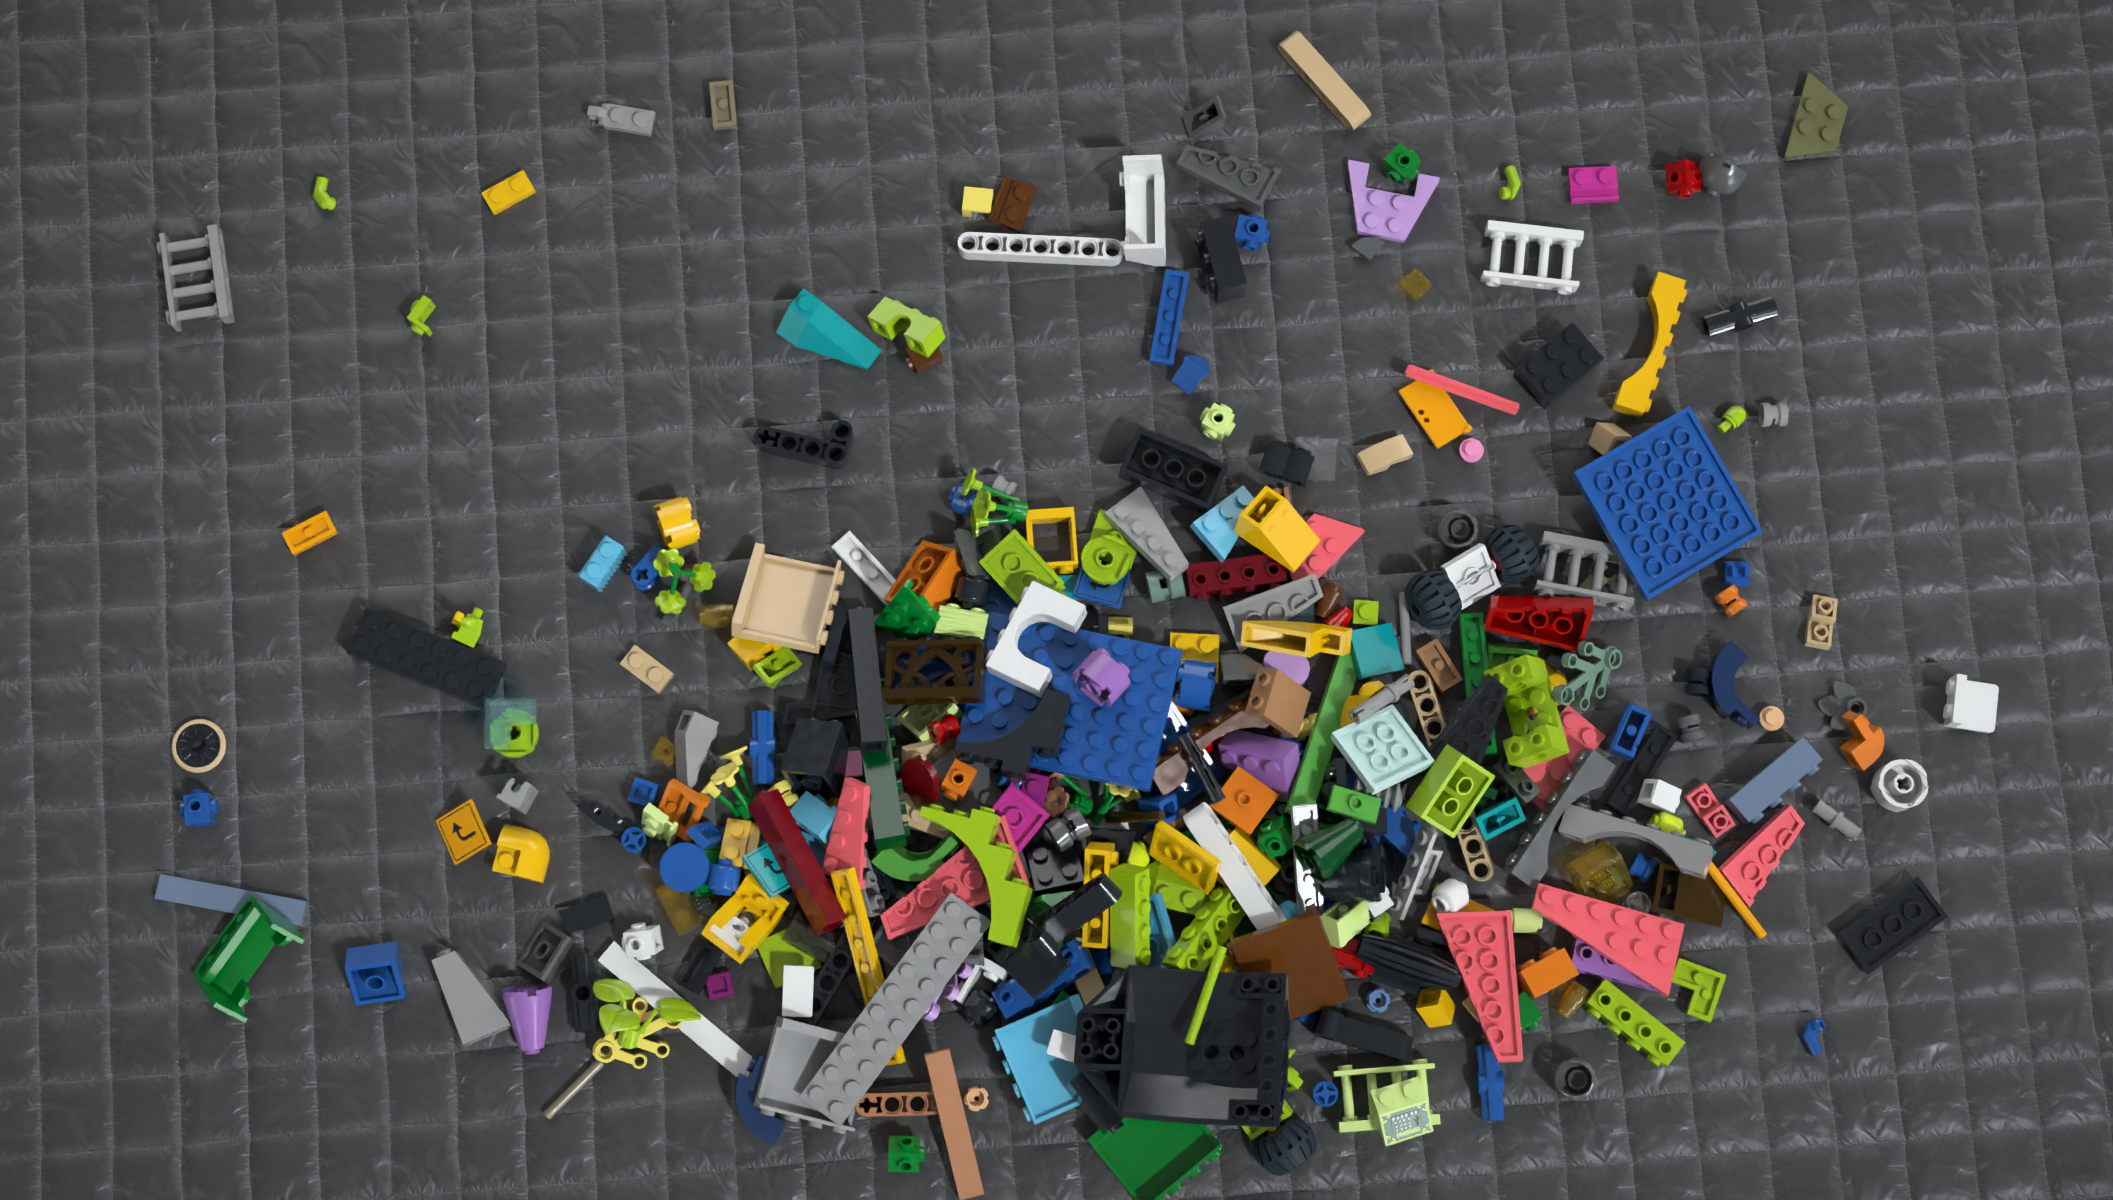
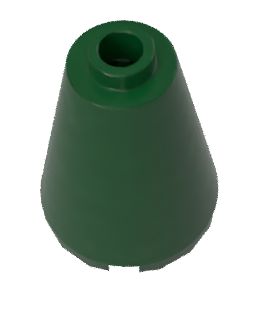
[1293,818,1364,884]

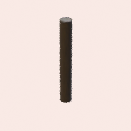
[1105,810,1166,824]

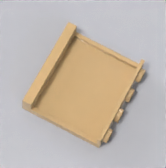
[732,543,845,654]

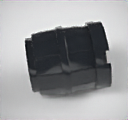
[1319,852,1386,903]

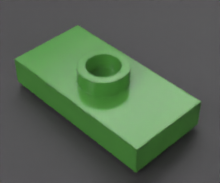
[1326,785,1382,824]

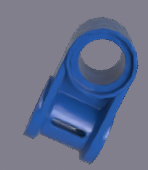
[631,544,664,591]

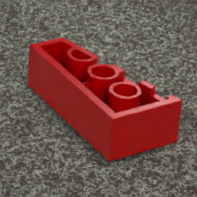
[1484,595,1594,652]

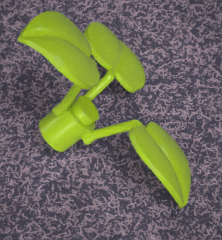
[592,979,701,1049]

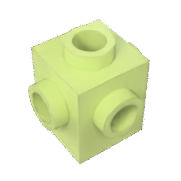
[1200,403,1236,442]

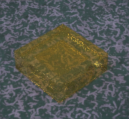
[1398,268,1433,303]

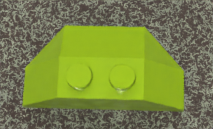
[1146,860,1220,918]

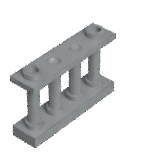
[157,224,235,332]
[1533,531,1635,612]

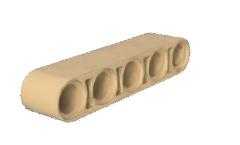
[1277,31,1371,131]

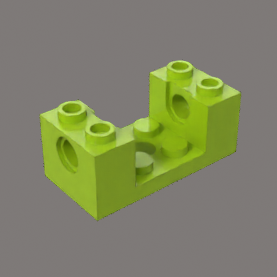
[1483,654,1570,769]

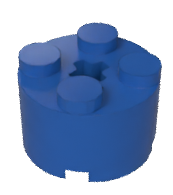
[1175,659,1217,712]

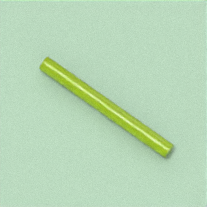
[1184,945,1227,1045]

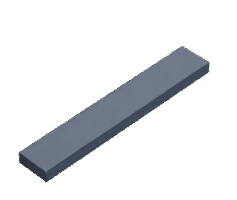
[154,874,308,927]

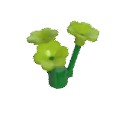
[961,468,1028,537]

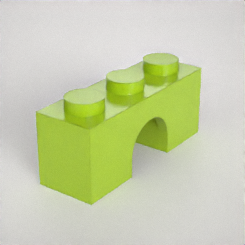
[867,297,946,358]

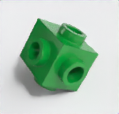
[1381,143,1421,185]
[1256,815,1293,859]
[888,1136,925,1173]

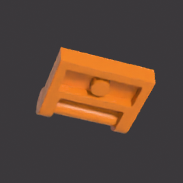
[658,778,710,842]

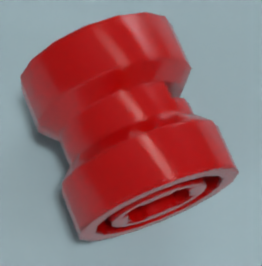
[927,713,961,746]

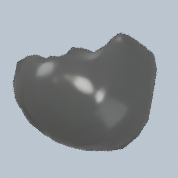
[1437,508,1479,551]
[1553,1057,1598,1101]

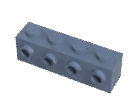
[1724,737,1823,825]

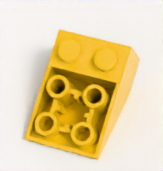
[1234,486,1320,573]

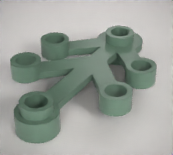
[1551,641,1622,711]

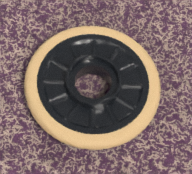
[172,719,226,773]

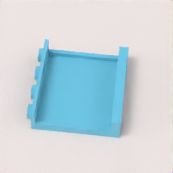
[992,994,1084,1125]

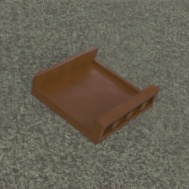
[1227,903,1350,1020]

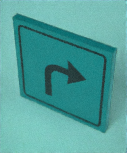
[742,843,790,899]

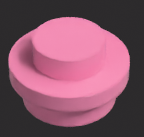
[1459,438,1484,463]

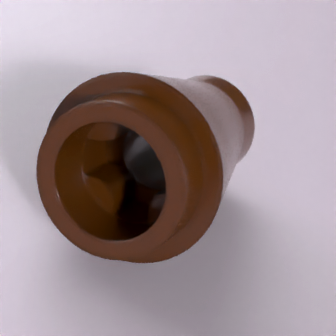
[1314,581,1343,619]

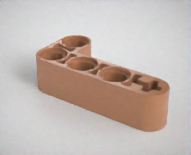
[855,1085,939,1117]

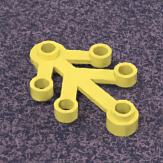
[593,997,683,1069]

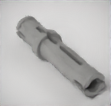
[1349,674,1415,724]

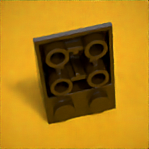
[1647,863,1726,928]

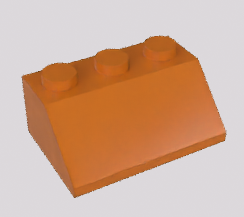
[884,540,966,613]

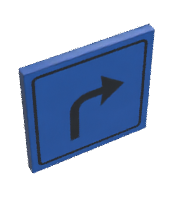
[1072,564,1131,609]

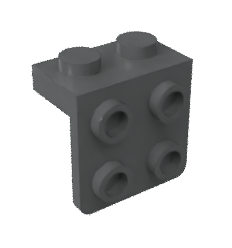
[954,524,1003,580]

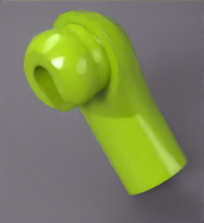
[1499,166,1521,201]
[313,177,336,210]

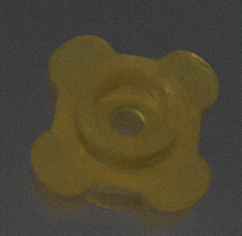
[651,737,675,766]

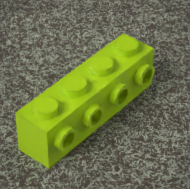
[1110,863,1151,969]
[1162,887,1246,971]
[1583,979,1686,1067]

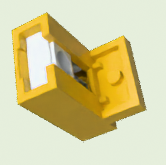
[701,873,789,964]

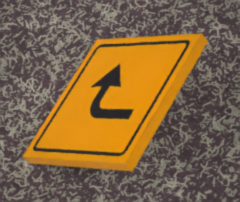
[435,799,492,865]

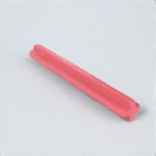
[1404,364,1520,415]

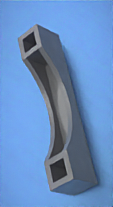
[1503,747,1616,889]

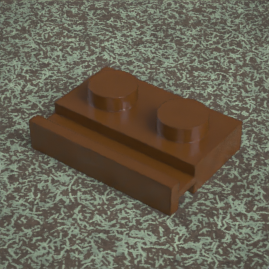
[988,176,1037,233]

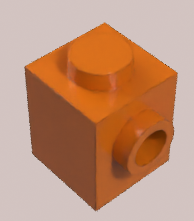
[940,758,978,801]

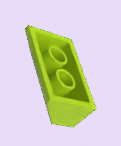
[1406,744,1495,838]

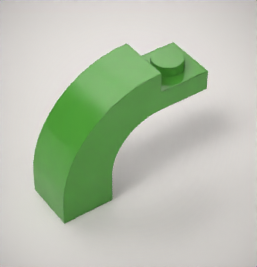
[871,831,960,881]

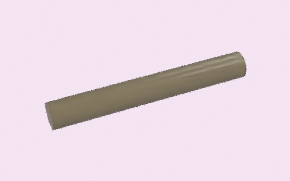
[543,1059,604,1119]

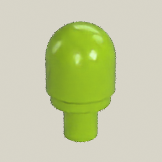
[1717,406,1746,434]

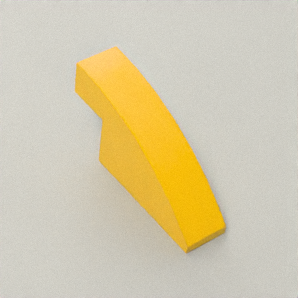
[1241,621,1352,658]

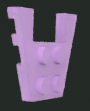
[1347,160,1440,243]

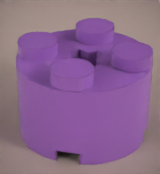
[1072,647,1130,707]

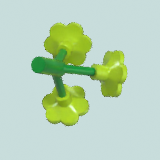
[653,548,716,614]

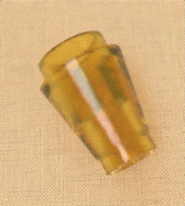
[1556,980,1590,1019]

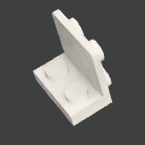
[956,957,1009,1004]

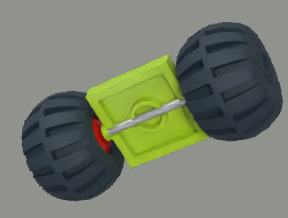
[1206,1046,1317,1176]

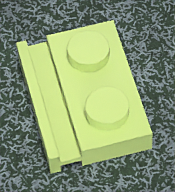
[641,803,678,847]

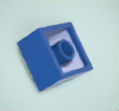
[345,941,406,1006]

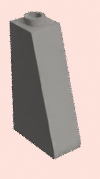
[431,949,512,1046]

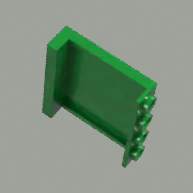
[1087,1118,1223,1200]

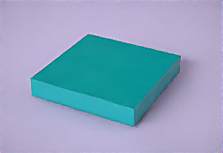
[1350,623,1405,680]

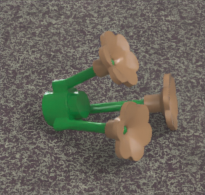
[1021,770,1093,818]

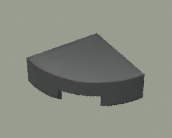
[1350,237,1384,262]

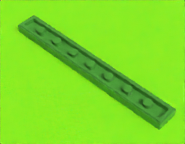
[1284,651,1357,814]

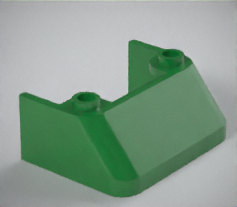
[194,897,305,1023]

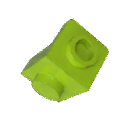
[407,295,436,337]

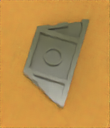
[1783,73,1848,160]

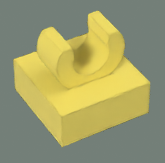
[1108,616,1133,639]

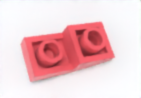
[1683,783,1736,838]

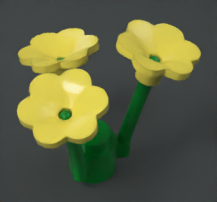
[699,746,755,820]

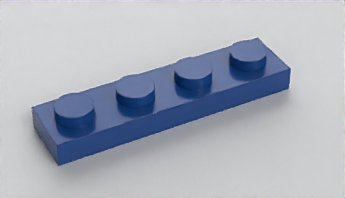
[1149,269,1189,367]

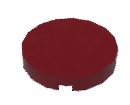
[901,756,941,806]

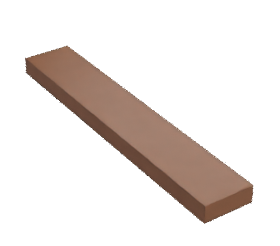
[924,1047,984,1200]

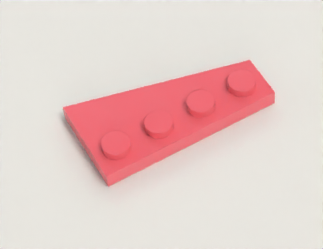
[1718,804,1805,907]

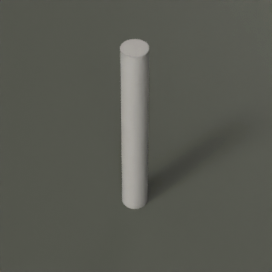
[1398,592,1412,666]

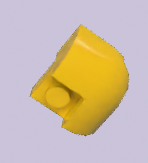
[492,824,550,883]

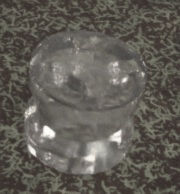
[1623,891,1651,913]

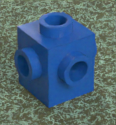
[1235,214,1271,251]
[180,789,219,828]

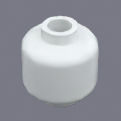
[1432,878,1469,913]

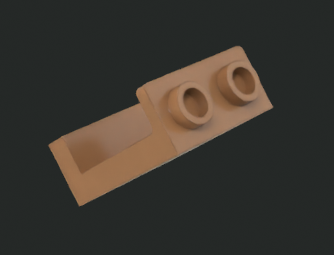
[1245,668,1311,738]

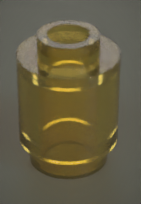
[699,602,734,630]

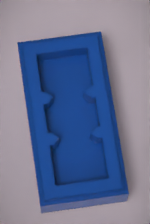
[686,820,724,850]

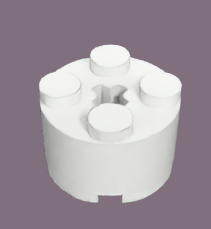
[1871,759,1929,812]

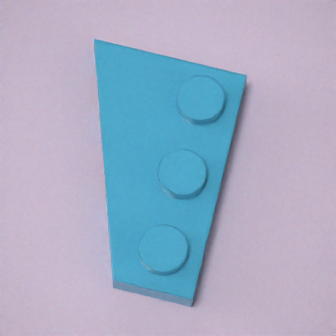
[1190,486,1254,563]

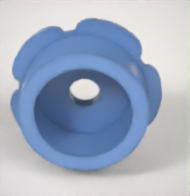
[1366,988,1391,1013]

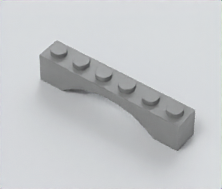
[1558,802,1714,879]

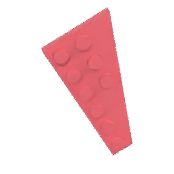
[881,815,1030,940]
[1531,883,1685,998]
[1435,911,1523,1063]

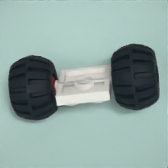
[1404,524,1539,630]

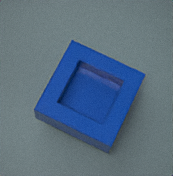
[627,777,660,807]

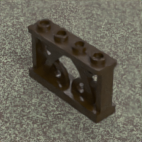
[882,636,987,705]

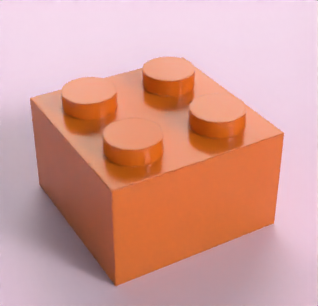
[1516,946,1579,999]

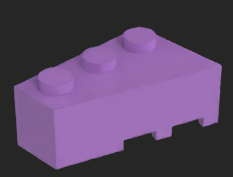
[1218,729,1300,800]

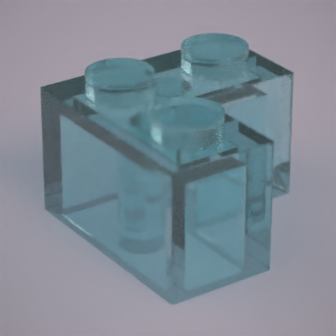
[483,697,536,749]

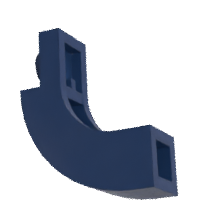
[1707,640,1761,729]
[734,1053,785,1145]

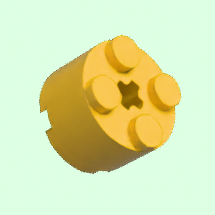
[653,496,701,550]

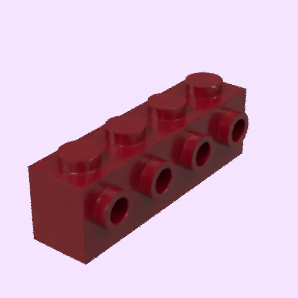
[1185,554,1287,601]

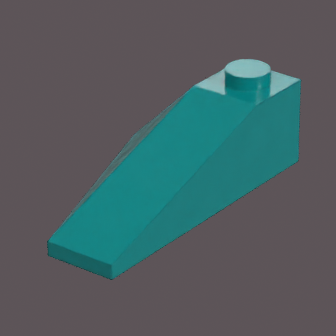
[776,288,882,370]

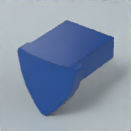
[1171,355,1210,395]

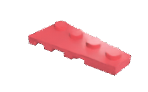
[822,777,870,889]

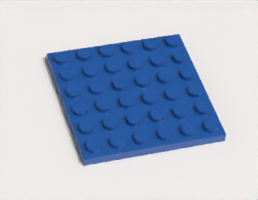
[1571,406,1763,602]

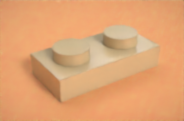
[620,645,674,694]

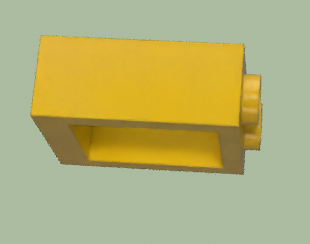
[1025,507,1078,574]

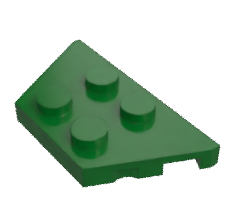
[874,579,941,641]

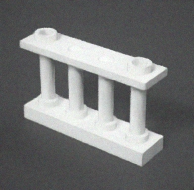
[1480,220,1584,295]

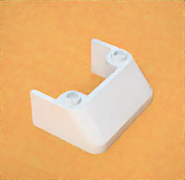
[1120,155,1166,266]

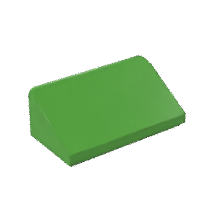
[1487,642,1538,669]

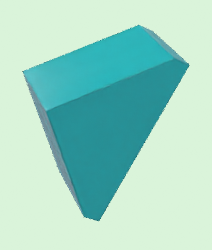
[1474,797,1526,841]

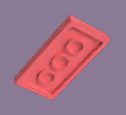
[1522,705,1606,811]

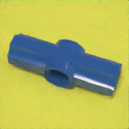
[750,710,776,787]
[1476,1044,1505,1121]

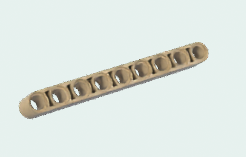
[1408,670,1494,882]

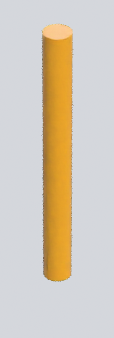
[1708,861,1767,939]

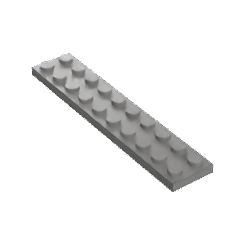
[799,892,991,1126]

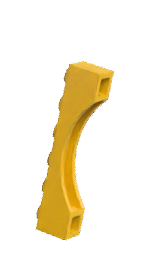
[1612,271,1687,419]

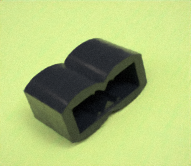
[1259,440,1315,487]

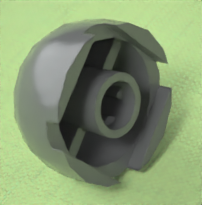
[1698,154,1747,198]

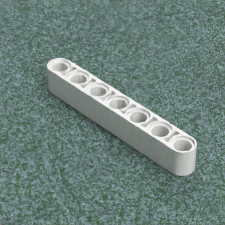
[958,232,1123,266]
[1183,802,1287,930]

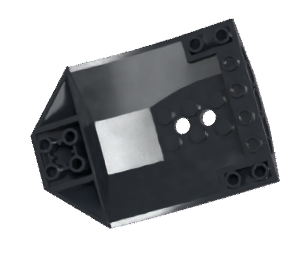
[1074,964,1290,1127]

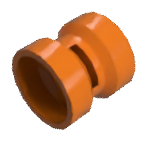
[1714,584,1748,618]

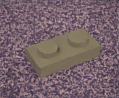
[709,80,738,131]

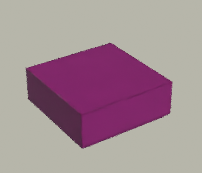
[706,971,735,1001]

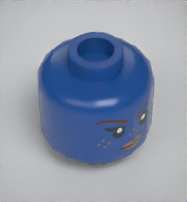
[948,482,978,518]

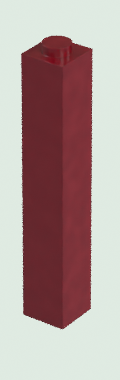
[748,789,847,935]

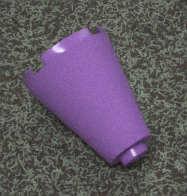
[502,984,553,1055]

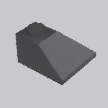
[1219,650,1265,688]

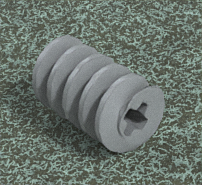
[1352,774,1407,813]

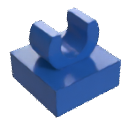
[1723,561,1750,587]

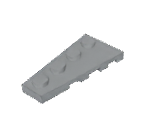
[1104,486,1189,581]
[1223,573,1323,653]

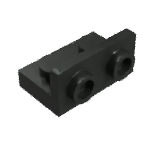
[1488,756,1541,808]

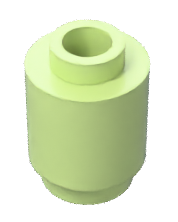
[1506,908,1543,934]

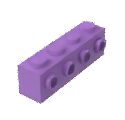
[1569,939,1659,992]

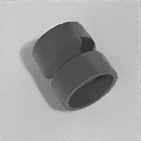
[1045,806,1092,852]

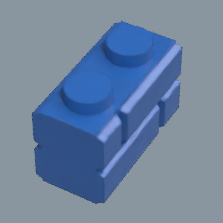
[1606,703,1652,761]

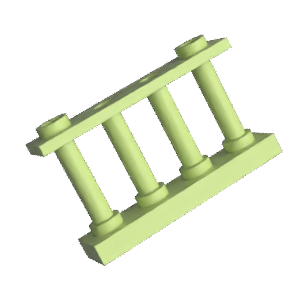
[1332,1059,1441,1133]

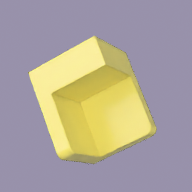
[962,186,993,217]

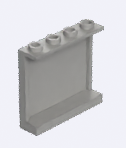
[753,1016,856,1134]

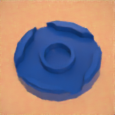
[660,842,710,893]

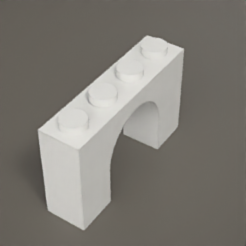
[985,581,1087,698]

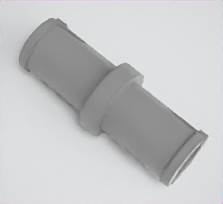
[1812,799,1862,841]

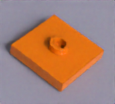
[1210,766,1279,836]

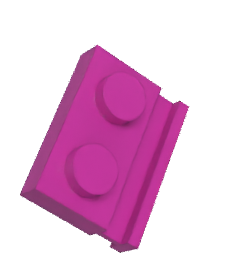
[1567,166,1619,204]

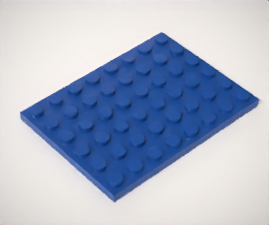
[957,612,1183,792]

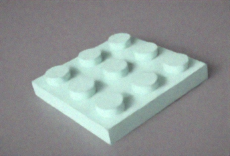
[1330,704,1435,795]

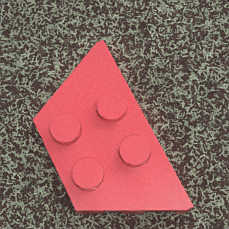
[1287,513,1365,581]

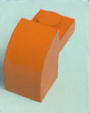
[1839,711,1884,771]

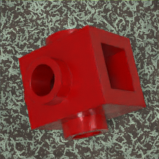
[1665,159,1701,199]

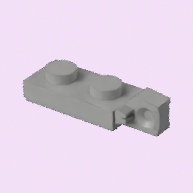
[587,103,656,137]

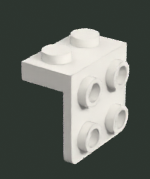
[1943,674,1999,733]

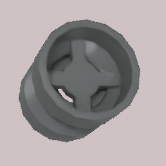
[1675,714,1706,744]

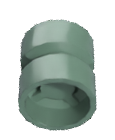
[1145,570,1185,604]

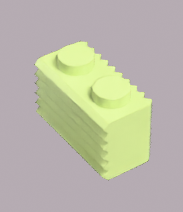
[934,603,989,641]
[1320,900,1371,948]

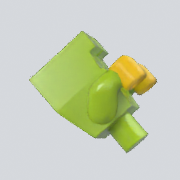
[450,607,483,649]

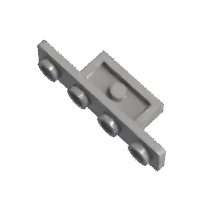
[1389,822,1443,920]

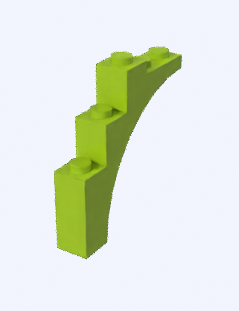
[919,804,1033,948]

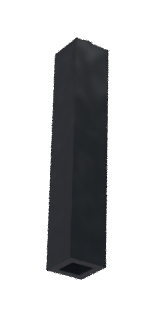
[847,606,887,753]

